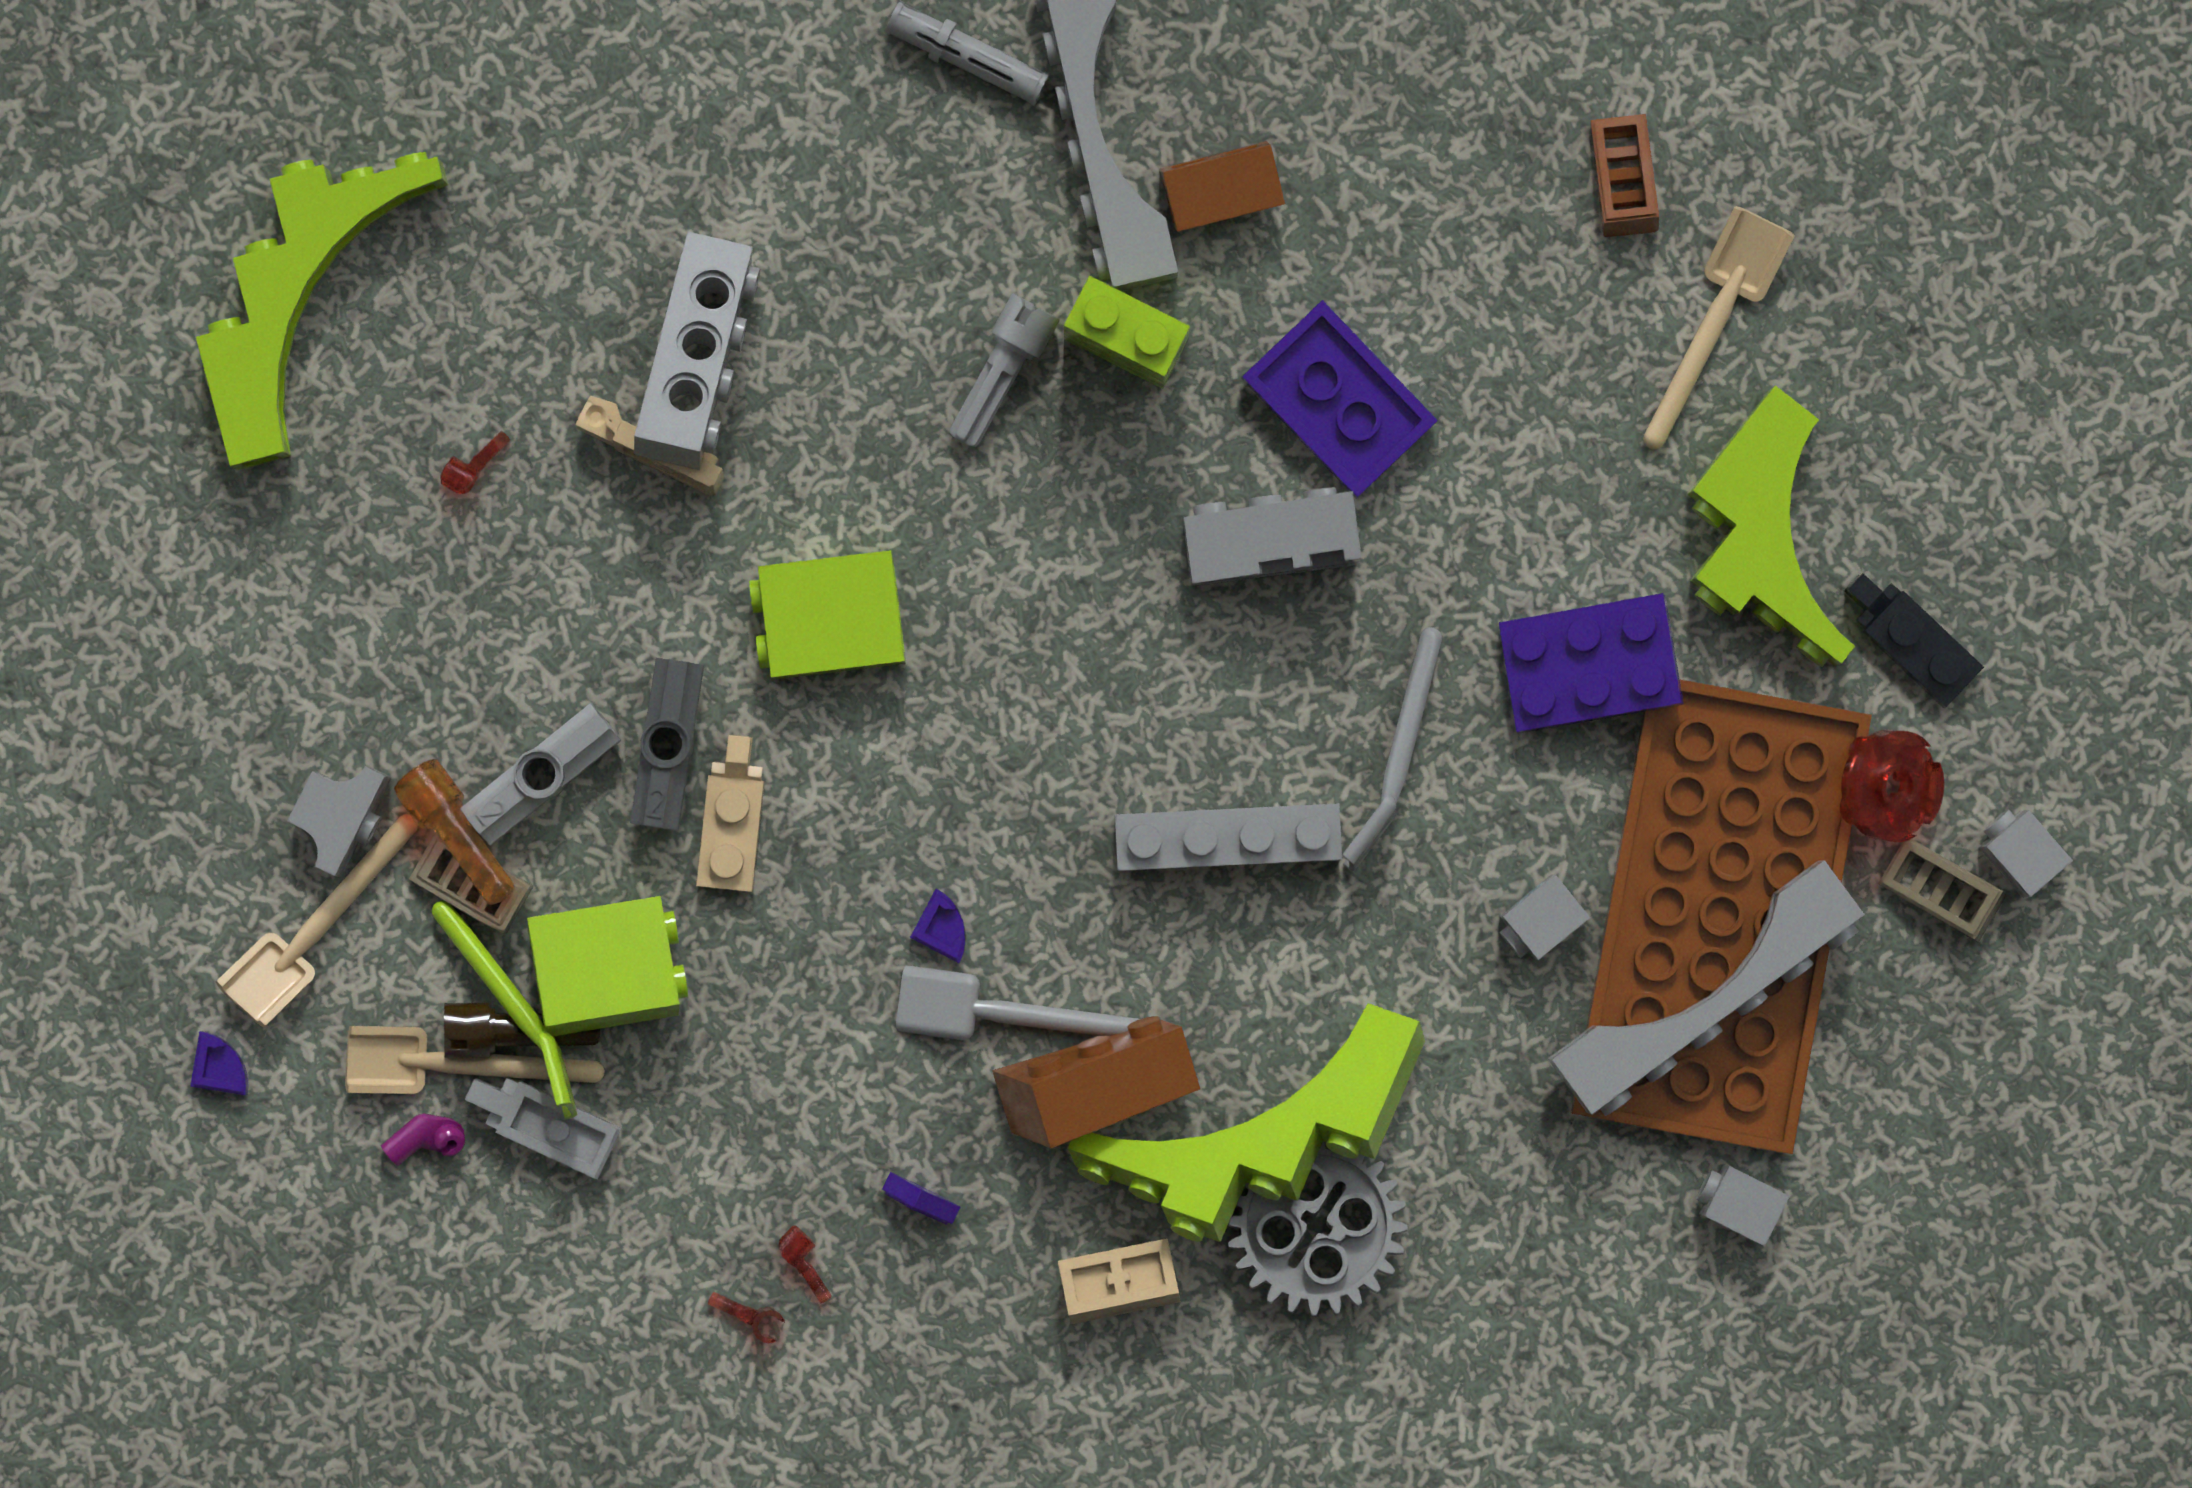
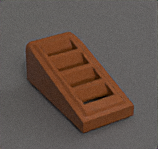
[1590,114,1659,237]

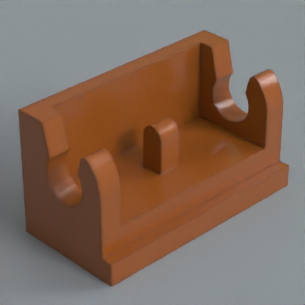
[1159,141,1285,232]

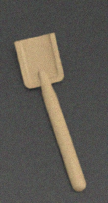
[1643,206,1795,450]
[216,814,418,1027]
[345,1026,605,1094]

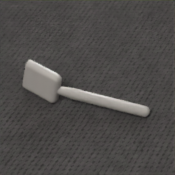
[1342,627,1442,872]
[896,965,1139,1040]

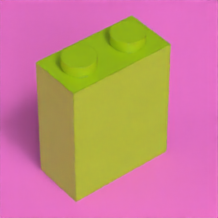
[1064,275,1190,389]
[749,550,906,680]
[527,896,688,1036]

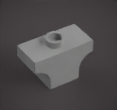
[287,766,391,877]

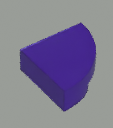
[910,888,966,963]
[190,1031,249,1095]
[882,1172,961,1225]

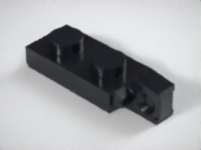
[1844,573,1984,708]

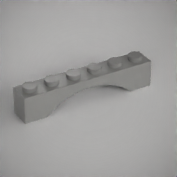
[1034,0,1178,291]
[1547,860,1865,1116]

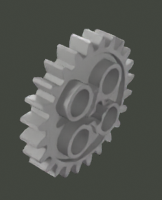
[1228,1141,1408,1317]

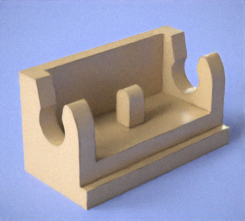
[1058,1238,1181,1325]

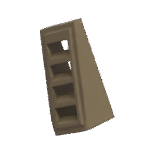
[409,831,534,934]
[1878,836,2006,942]

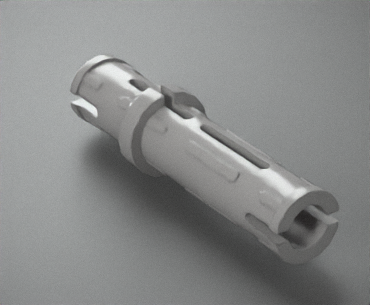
[885,0,1050,106]

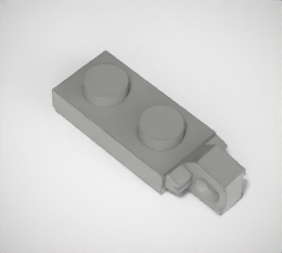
[465,1078,622,1179]

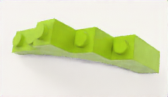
[196,152,448,470]
[1067,1003,1425,1242]

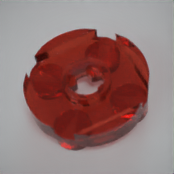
[1839,729,1945,842]

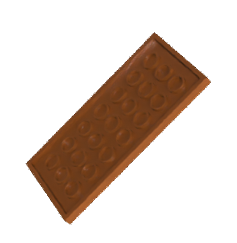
[1571,679,1872,1155]

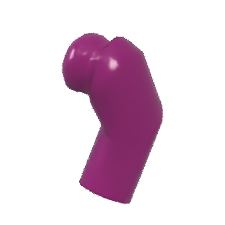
[380,1113,465,1166]

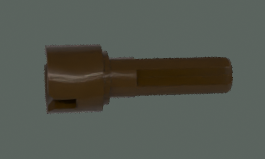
[444,1003,600,1058]

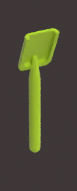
[432,900,578,1120]

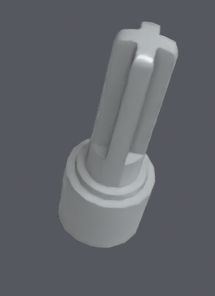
[950,293,1061,447]

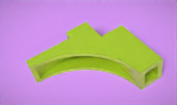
[1687,385,1855,667]

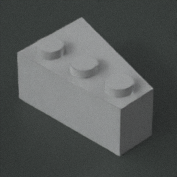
[1183,487,1362,587]

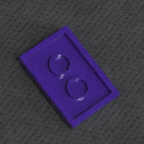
[1241,300,1438,499]
[1499,593,1684,734]

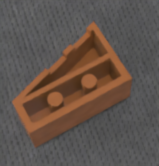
[992,1016,1200,1148]

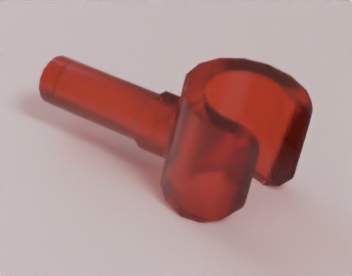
[440,431,511,494]
[778,1225,832,1303]
[708,1292,785,1344]

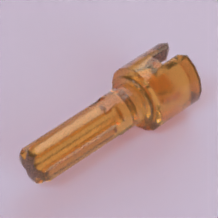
[394,759,515,905]

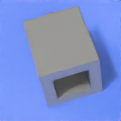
[1979,809,2073,898]
[1499,874,1590,960]
[1696,1164,1790,1246]

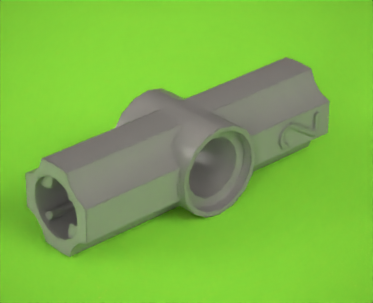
[460,703,622,846]

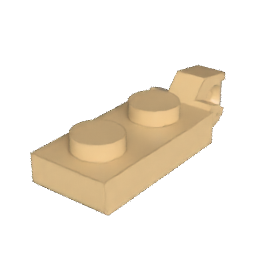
[576,395,724,497]
[696,735,765,892]

